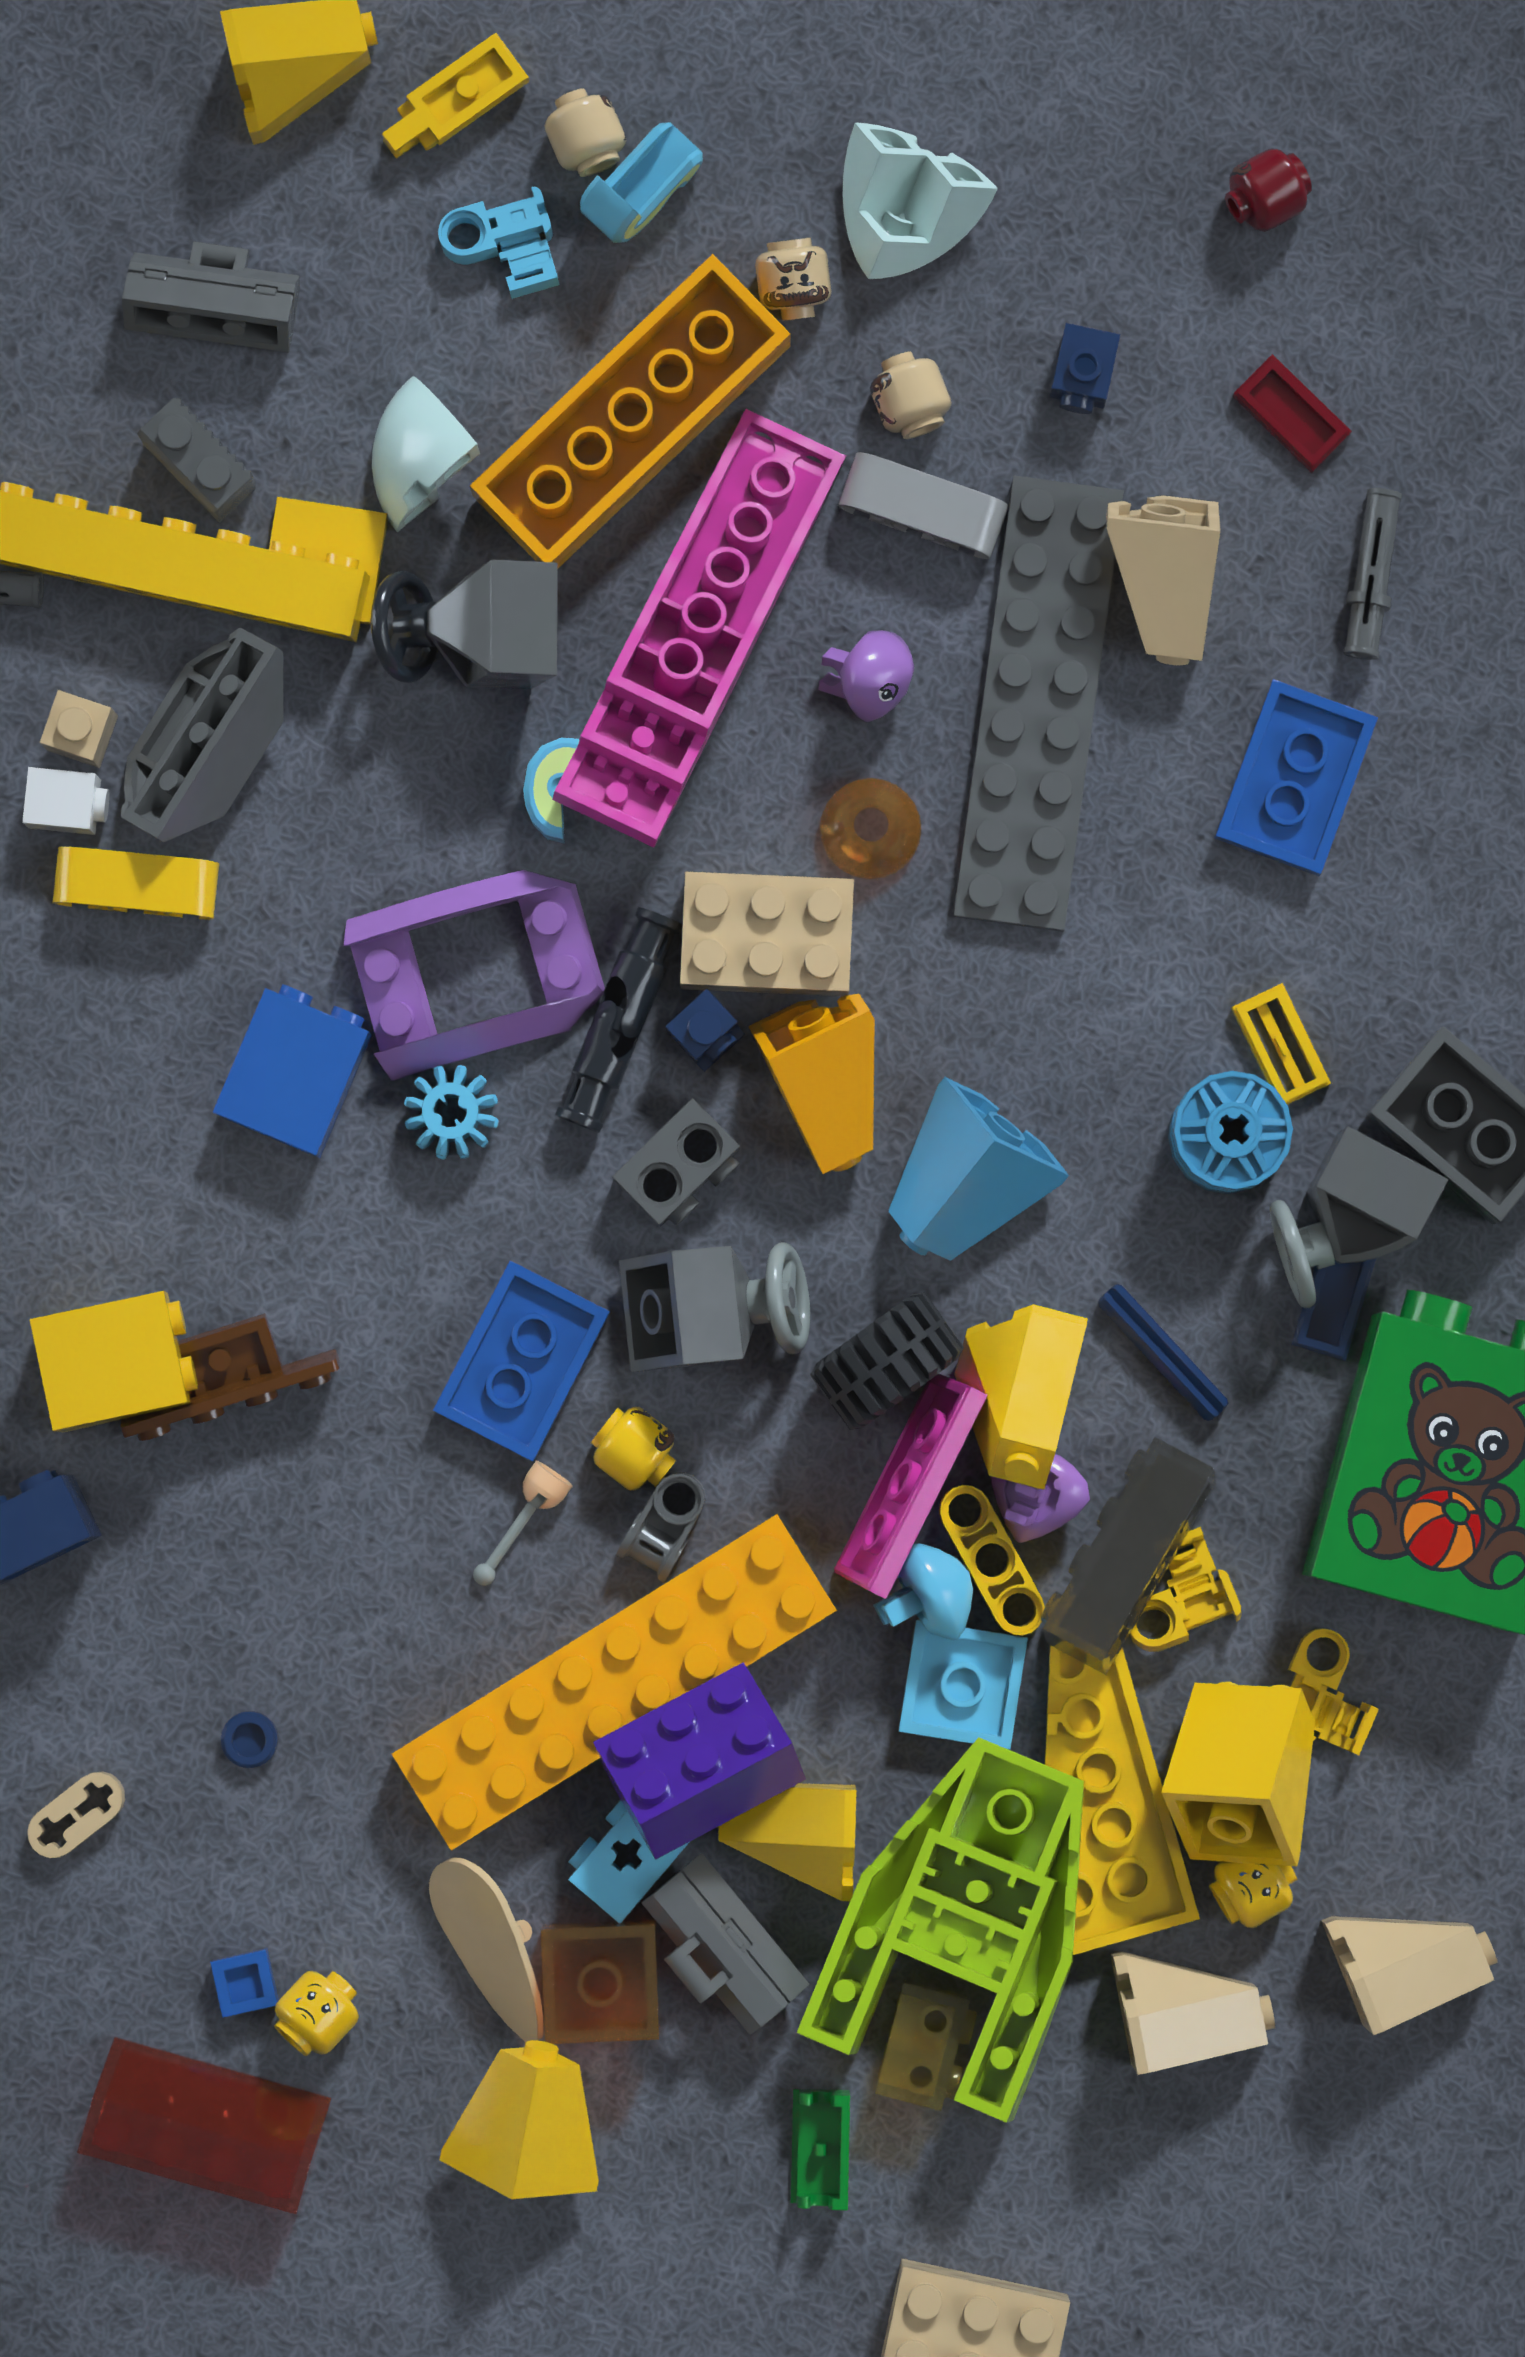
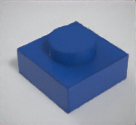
[210,1948,279,2018]

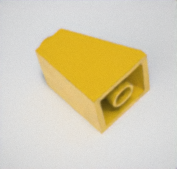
[30,1291,198,1432]
[1161,1682,1315,1867]

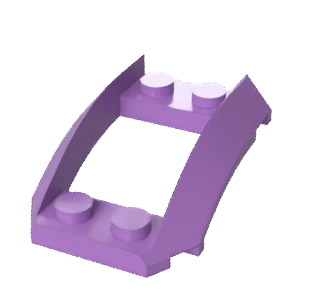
[343,870,605,1081]

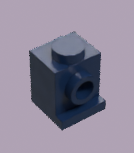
[665,989,745,1072]

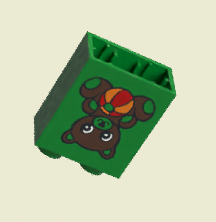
[1302,1289,1525,1635]

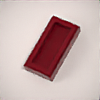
[1232,354,1352,473]

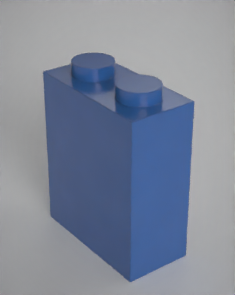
[213,984,372,1158]

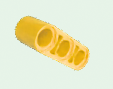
[52,847,219,920]
[939,1485,1045,1635]

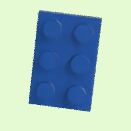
[1214,679,1378,876]
[433,1261,610,1462]

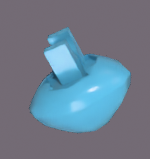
[873,1543,973,1640]

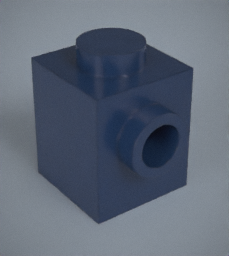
[1050,323,1120,414]

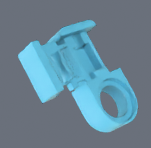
[438,187,559,299]

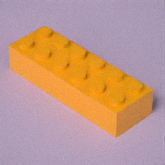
[470,254,791,568]

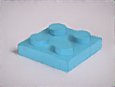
[898,1620,1028,1749]

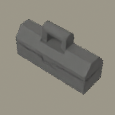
[122,241,300,353]
[642,1853,810,2035]

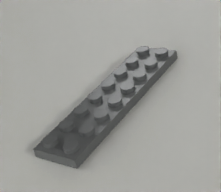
[953,475,1124,932]

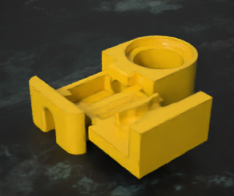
[1128,1527,1242,1652]
[1288,1628,1379,1755]

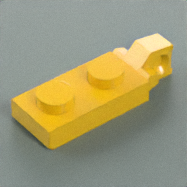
[382,33,529,159]

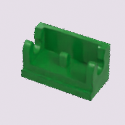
[791,2089,850,2210]

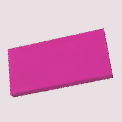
[834,1374,988,1599]

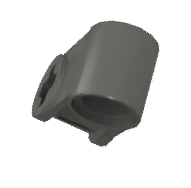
[615,1472,706,1583]

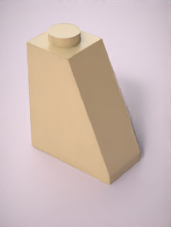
[1107,496,1220,665]
[1321,1916,1498,2035]
[1110,1951,1275,2075]

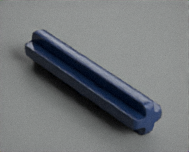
[1098,1284,1228,1421]

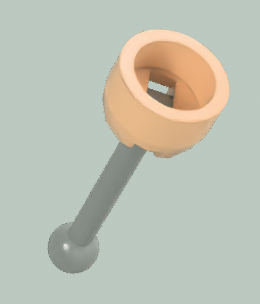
[473,1461,573,1586]

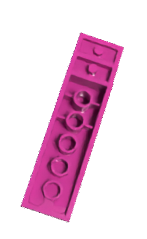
[552,409,846,848]

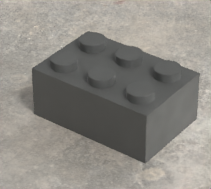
[1364,1026,1525,1225]

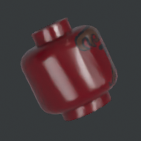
[1225,148,1312,232]

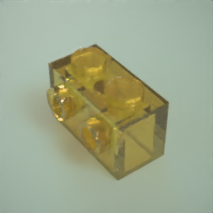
[874,1979,977,2111]

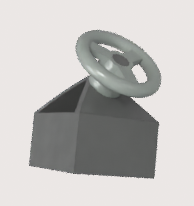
[1269,1126,1449,1308]
[619,1242,810,1372]

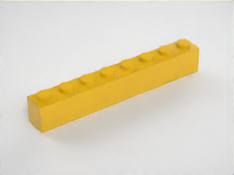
[0,482,370,642]

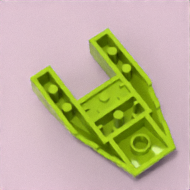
[797,1737,1085,2123]

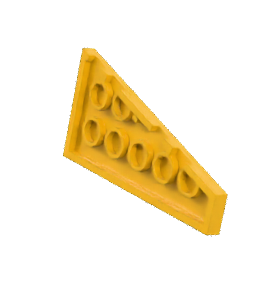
[1045,1592,1200,1955]

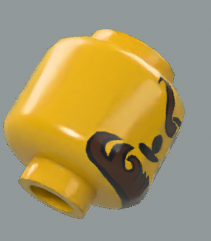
[591,1407,676,1490]

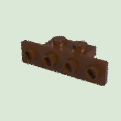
[120,1313,339,1441]

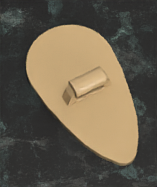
[429,1858,543,2042]

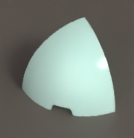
[843,123,998,279]
[372,376,480,532]

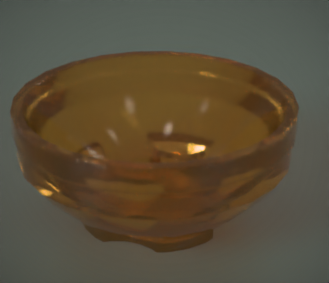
[820,778,922,880]

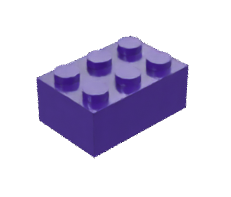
[593,1662,806,1860]

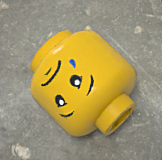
[1209,1861,1298,1928]
[274,1971,359,2056]

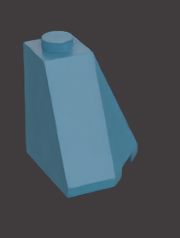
[888,1077,1069,1261]

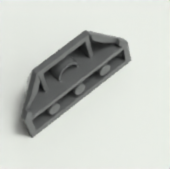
[121,627,284,842]

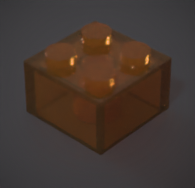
[541,1920,661,2044]

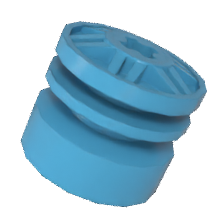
[1168,1071,1293,1194]

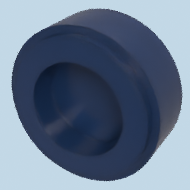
[221,1711,278,1768]

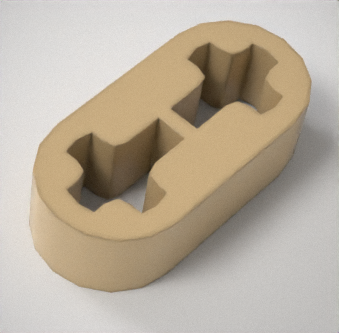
[28,1772,125,1858]

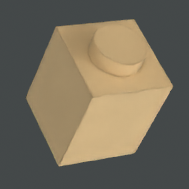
[40,690,118,768]

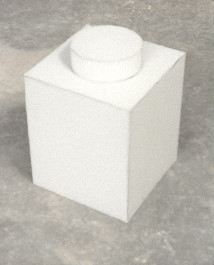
[22,767,109,835]

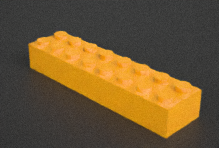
[392,1514,837,1850]

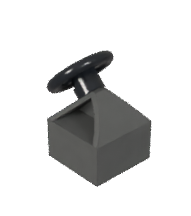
[371,560,558,689]

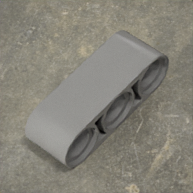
[838,452,1008,559]

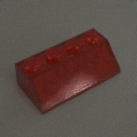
[77,2037,332,2214]

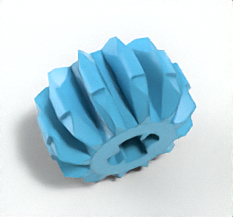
[404,1065,499,1160]

